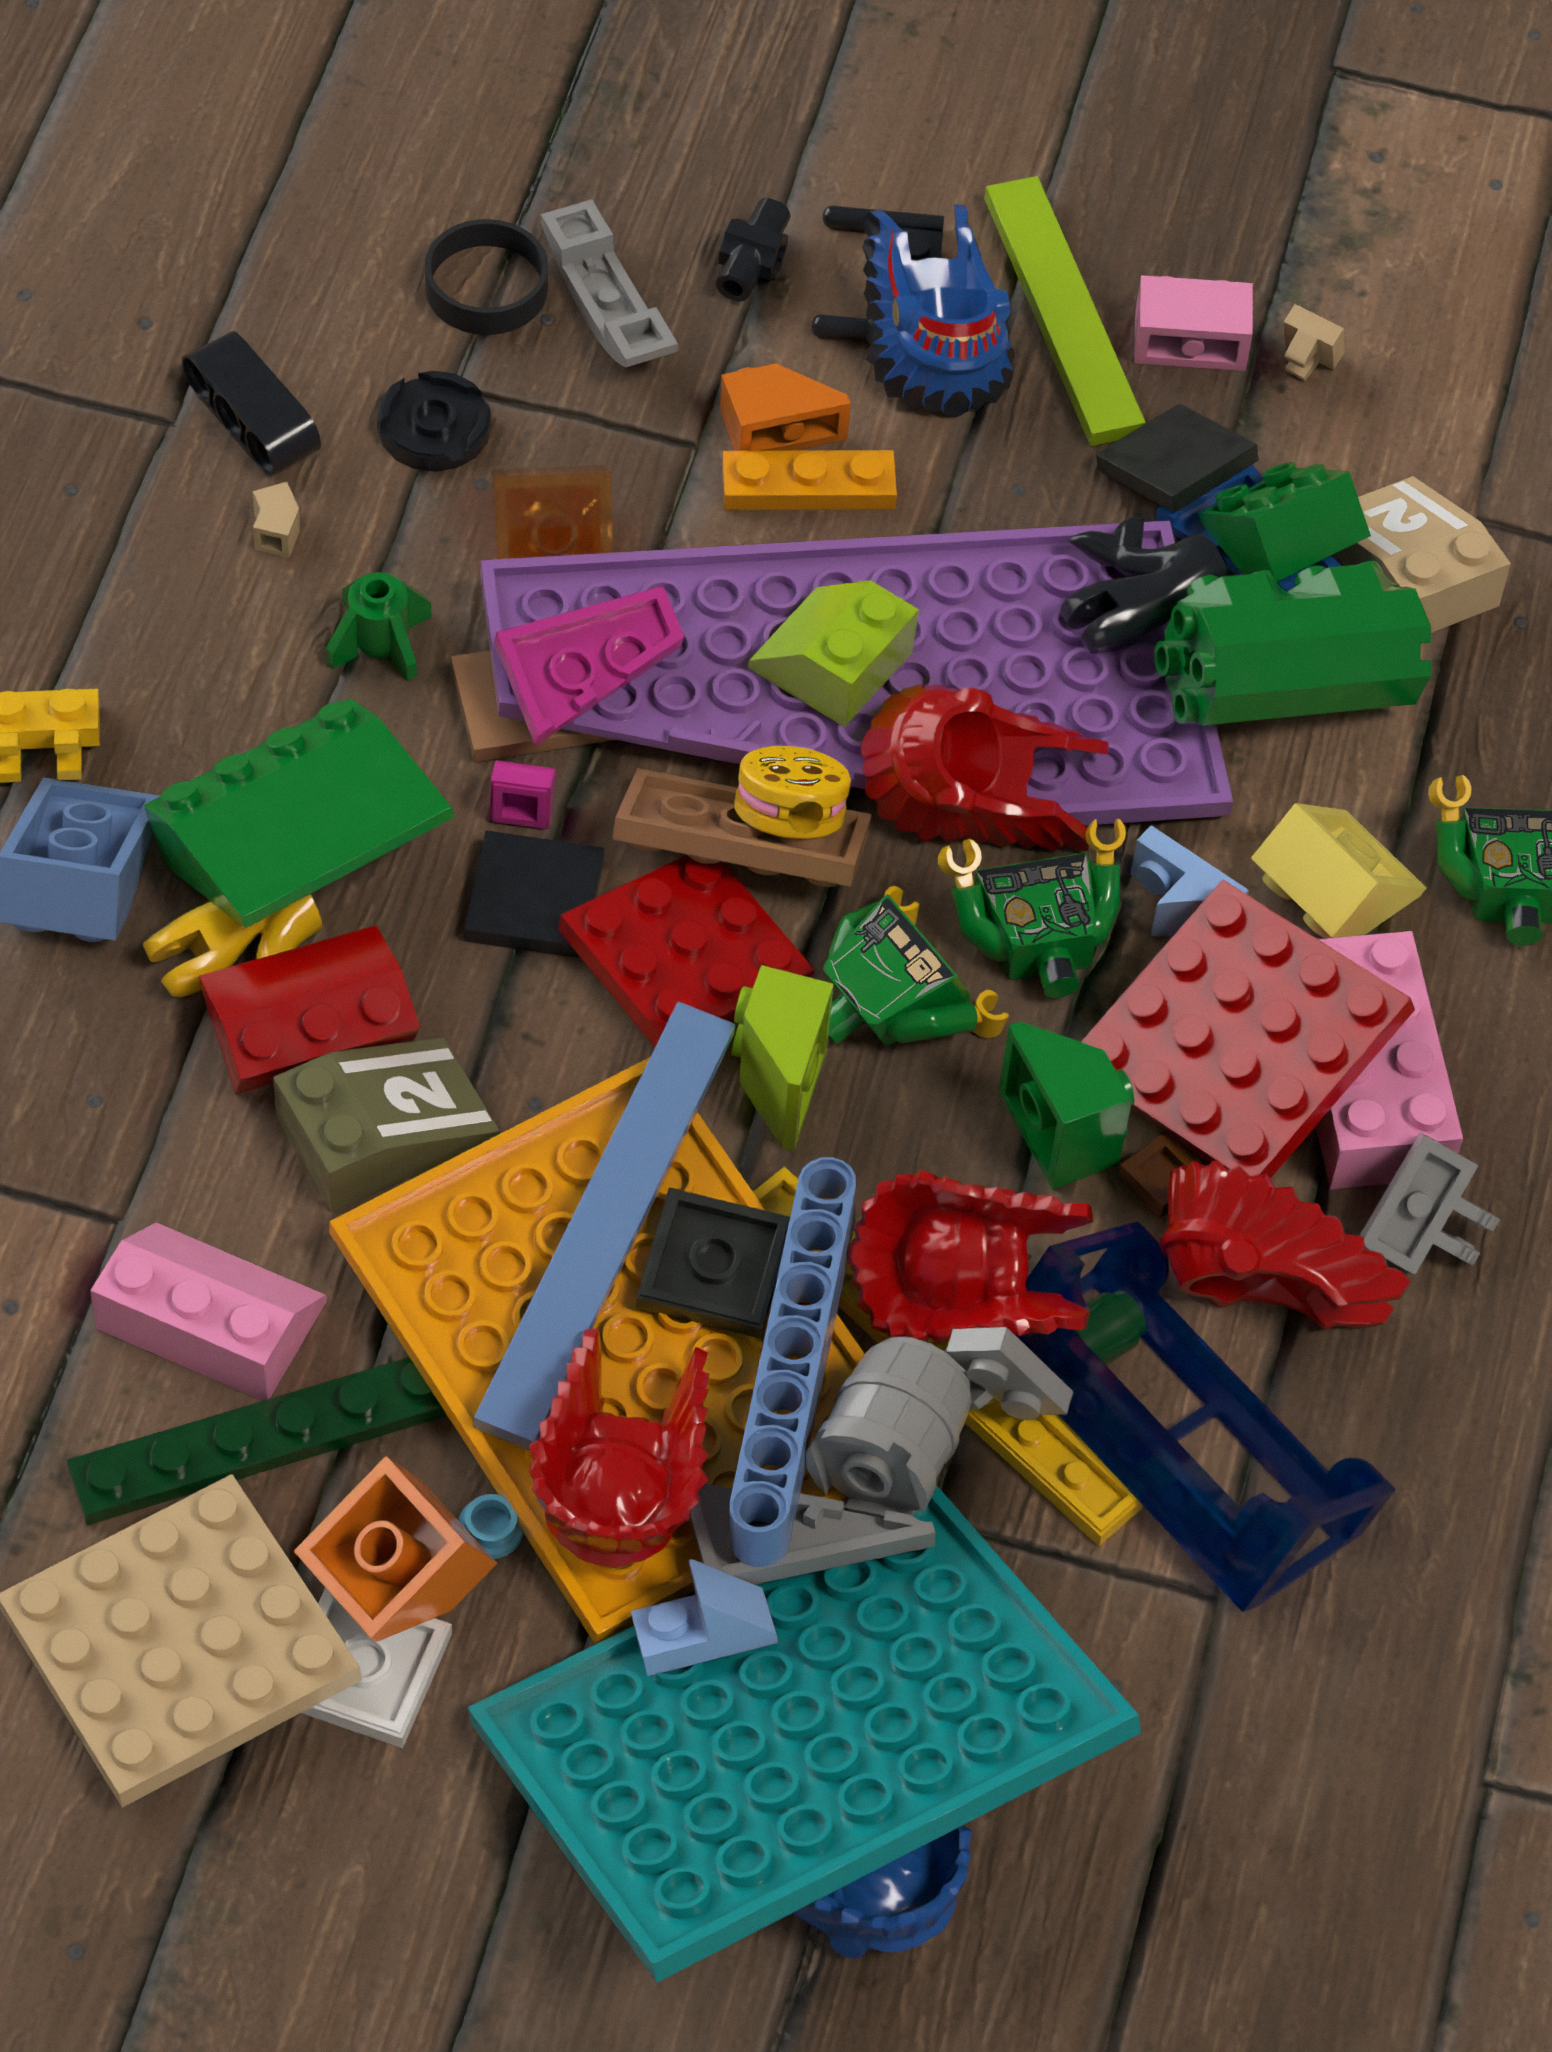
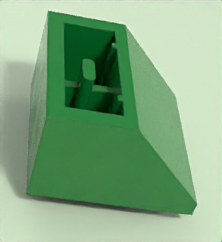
[1197,462,1371,582]

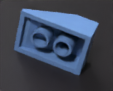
[0,777,160,942]

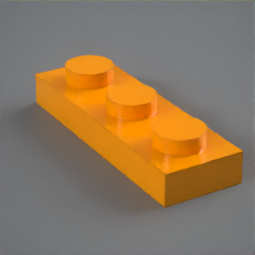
[722,450,897,510]

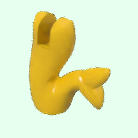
[143,894,323,997]

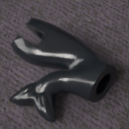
[1060,516,1227,654]

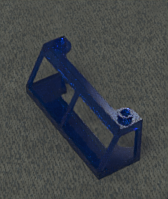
[1014,1221,1396,1612]

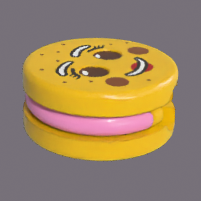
[734,746,851,839]

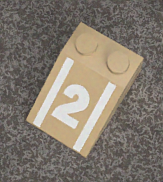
[1337,476,1511,633]

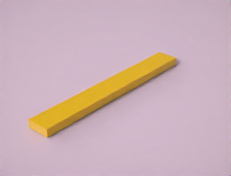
[753,1166,1146,1546]

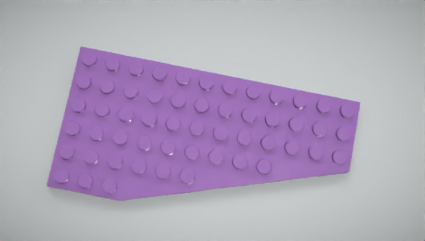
[480,521,1233,825]

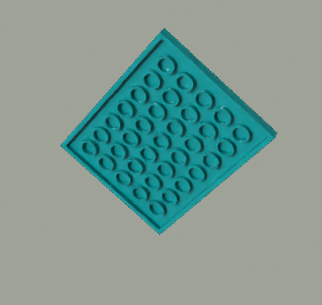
[467,1486,1141,1983]

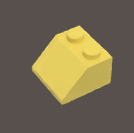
[1251,803,1427,939]

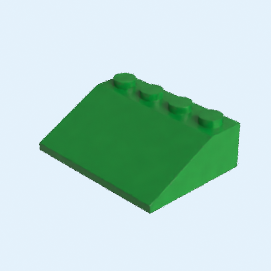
[143,698,455,928]

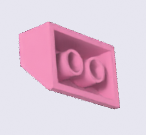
[90,1223,327,1401]

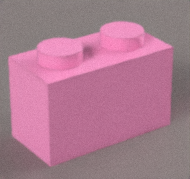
[1134,275,1253,371]

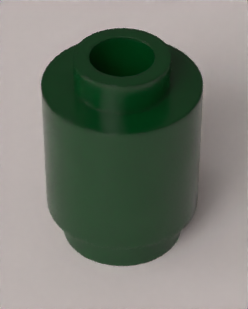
[1050,1290,1147,1378]

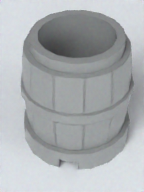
[806,1337,972,1518]

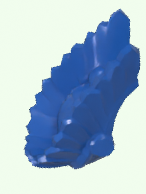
[791,1825,972,1959]

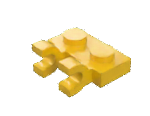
[0,689,100,783]

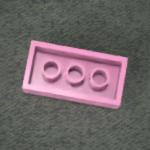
[1316,931,1463,1190]

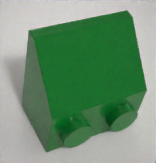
[998,1021,1135,1190]

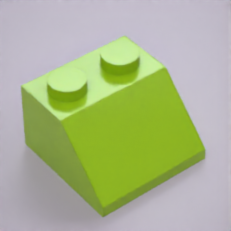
[748,580,919,727]
[732,965,834,1152]

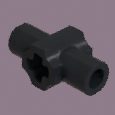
[716,198,791,302]

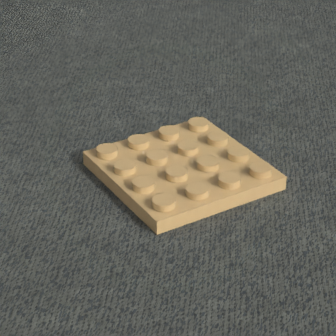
[0,1474,362,1808]

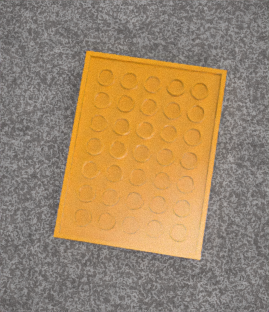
[329,1057,865,1644]

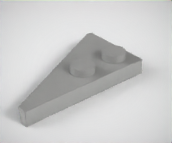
[689,1484,935,1584]

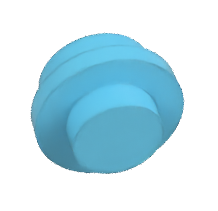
[458,1494,523,1559]

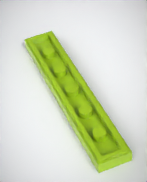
[984,176,1146,447]

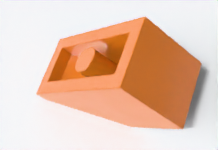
[720,363,851,451]

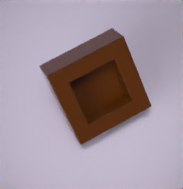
[1118,1131,1196,1219]

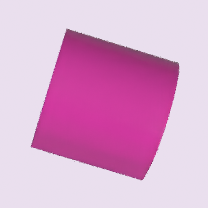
[490,760,557,829]

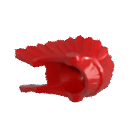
[861,684,1109,851]
[1159,1160,1411,1330]
[847,1170,1093,1344]
[529,1328,710,1567]

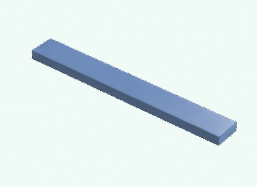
[473,1001,736,1450]

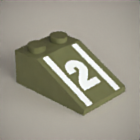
[273,1037,500,1212]

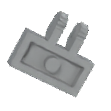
[1360,1132,1500,1275]
[944,1327,1073,1420]

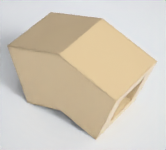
[253,482,300,558]

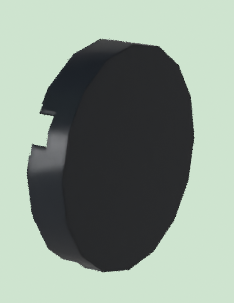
[377,371,491,472]

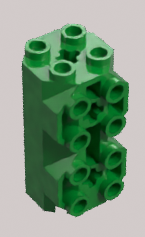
[1154,561,1431,726]

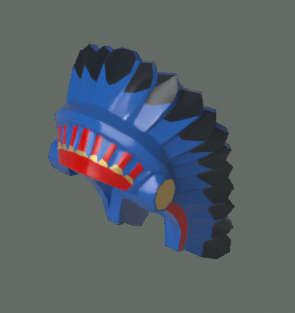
[862,204,1014,417]

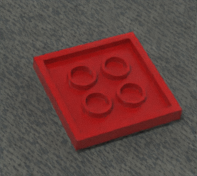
[558,855,815,1047]

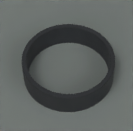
[425,219,548,335]

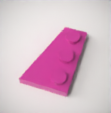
[494,586,684,746]

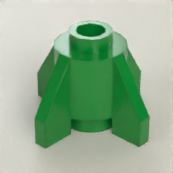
[326,572,432,681]

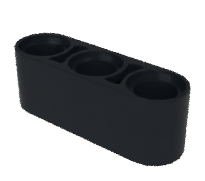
[182,331,321,475]

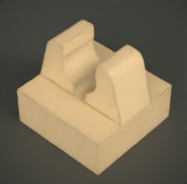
[1284,304,1345,381]

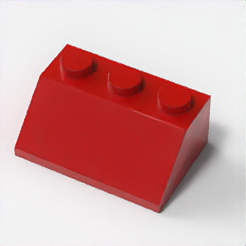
[198,925,420,1095]

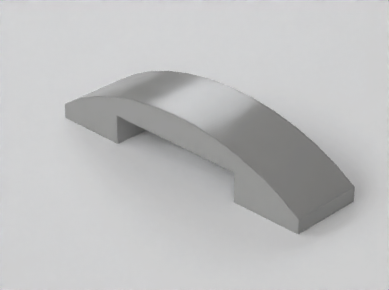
[541,199,678,367]

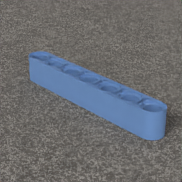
[730,1157,856,1567]

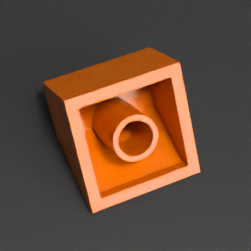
[294,1456,497,1642]

